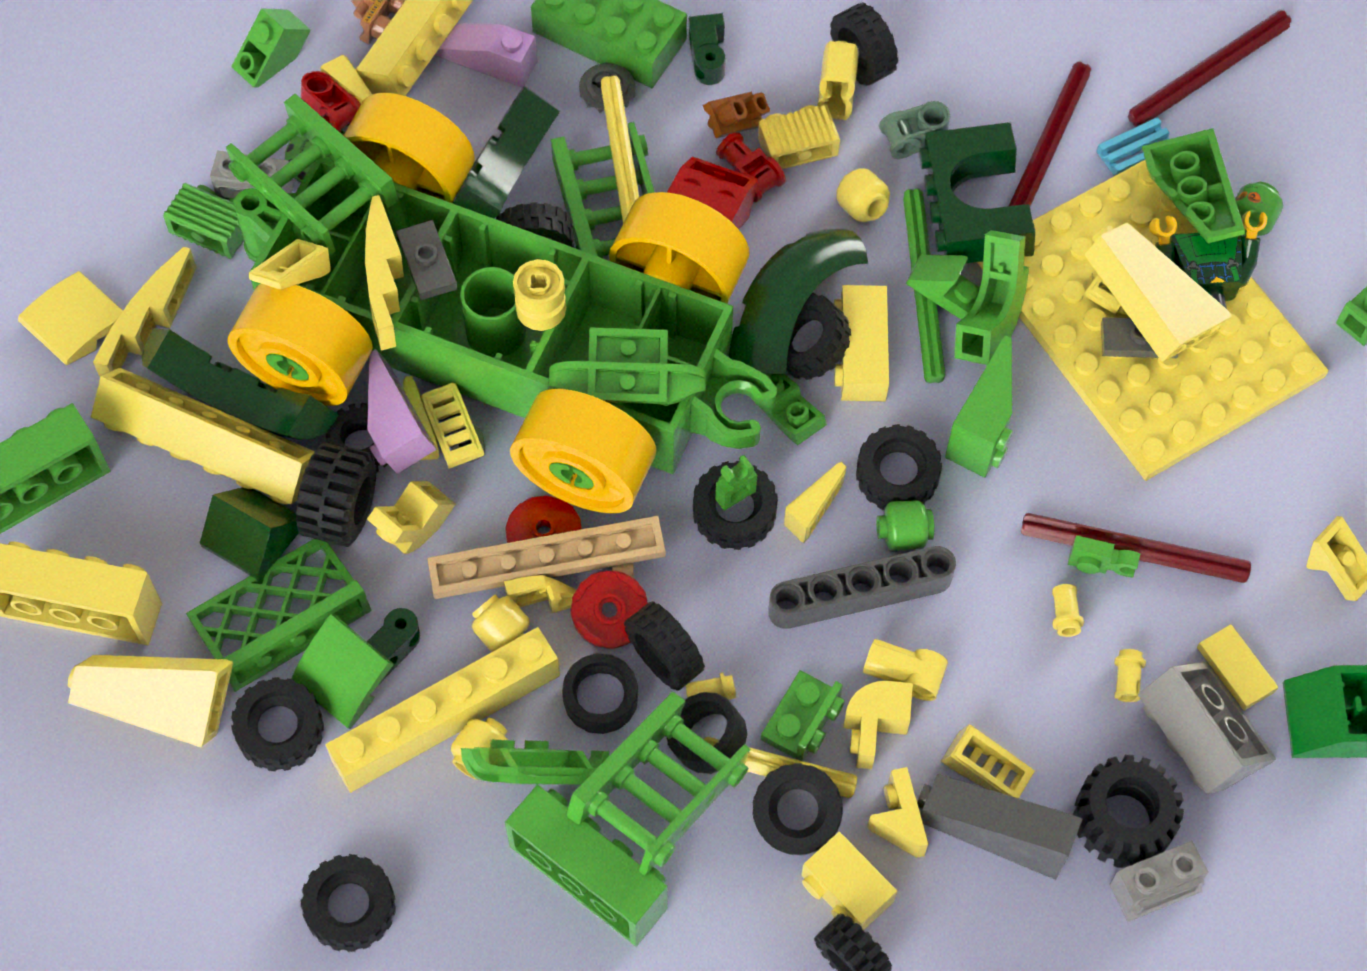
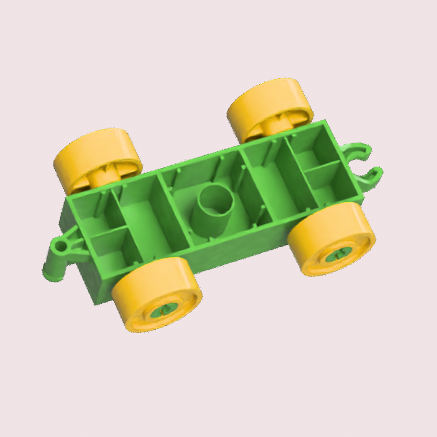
[228,93,777,513]

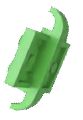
[548,327,706,406]
[461,739,610,785]

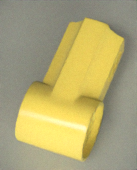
[863,638,948,701]

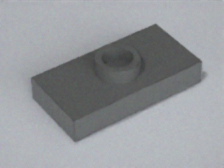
[396,220,457,300]
[1101,317,1179,359]

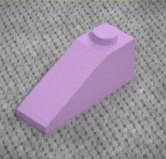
[435,23,538,87]
[367,349,437,474]

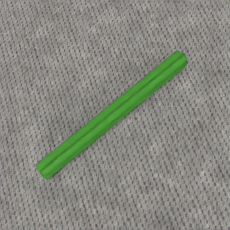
[903,188,945,383]

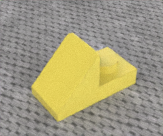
[1306,516,1367,601]
[867,767,928,858]

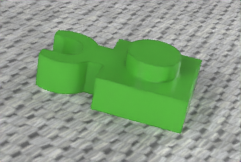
[715,455,757,511]
[1067,535,1140,578]

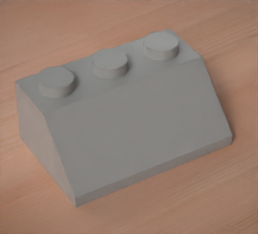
[1138,662,1276,794]

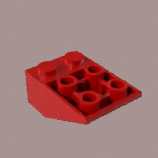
[667,156,759,229]

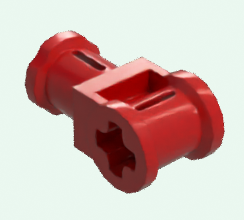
[716,132,786,203]

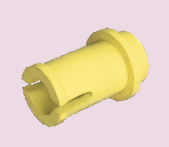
[1052,584,1084,637]
[1114,649,1146,702]
[685,673,736,700]

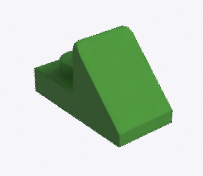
[906,255,980,319]

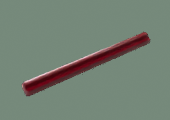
[1127,10,1292,127]
[1009,61,1091,206]
[1021,513,1251,583]

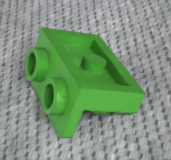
[761,670,845,761]

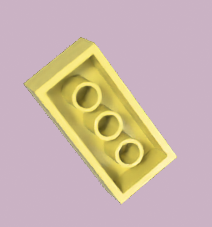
[0,541,162,646]

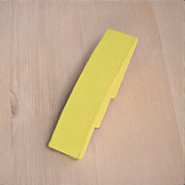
[365,195,404,351]
[93,247,197,377]

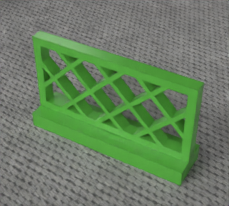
[186,539,372,692]

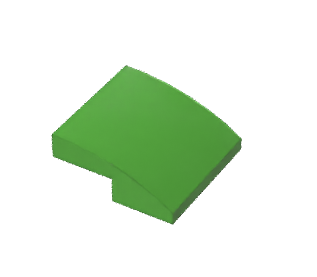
[291,614,394,729]

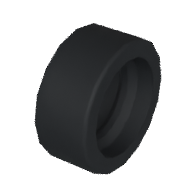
[562,653,638,734]
[667,692,748,774]

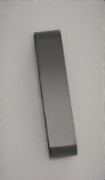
[768,546,956,629]

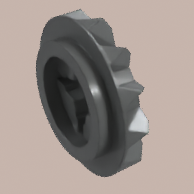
[579,63,635,114]

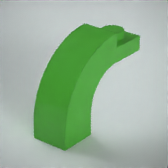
[955,230,1029,365]

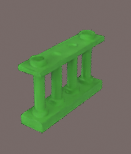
[226,94,399,256]
[550,122,655,258]
[566,691,750,876]

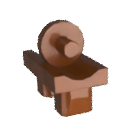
[702,91,770,139]

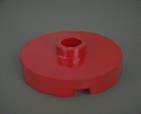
[505,495,582,543]
[570,571,648,649]

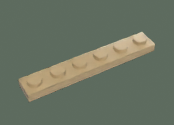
[427,516,666,599]

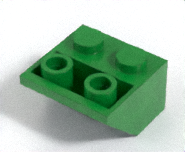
[1282,665,1367,758]

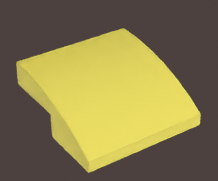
[18,271,123,366]

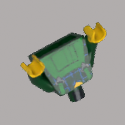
[1149,211,1267,309]

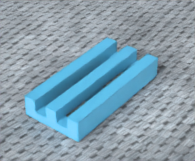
[1096,117,1170,176]

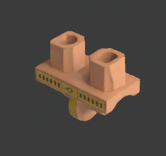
[352,0,405,44]

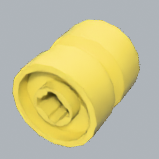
[513,259,566,331]

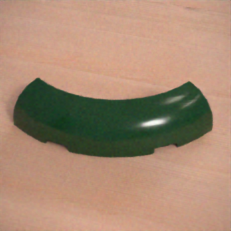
[452,86,560,219]
[729,229,868,374]
[141,328,339,440]

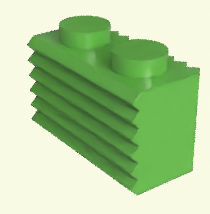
[163,183,244,259]

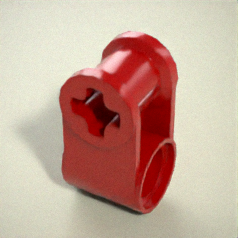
[300,71,361,133]

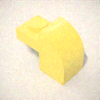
[367,481,456,554]
[843,681,913,769]

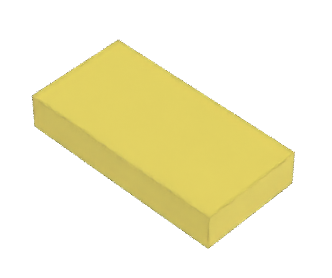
[1197,624,1279,711]

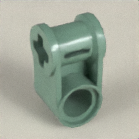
[879,101,950,159]

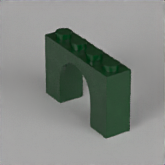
[919,122,1035,264]

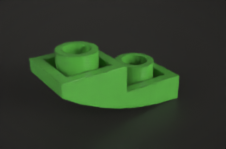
[763,374,826,446]

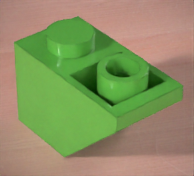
[231,8,311,88]

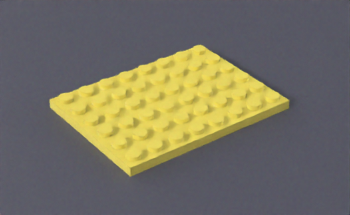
[977,160,1329,481]

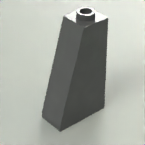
[917,774,1082,880]

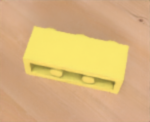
[834,285,889,402]

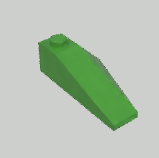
[1142,128,1245,243]

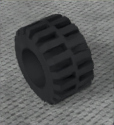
[296,441,376,547]
[1073,755,1184,868]

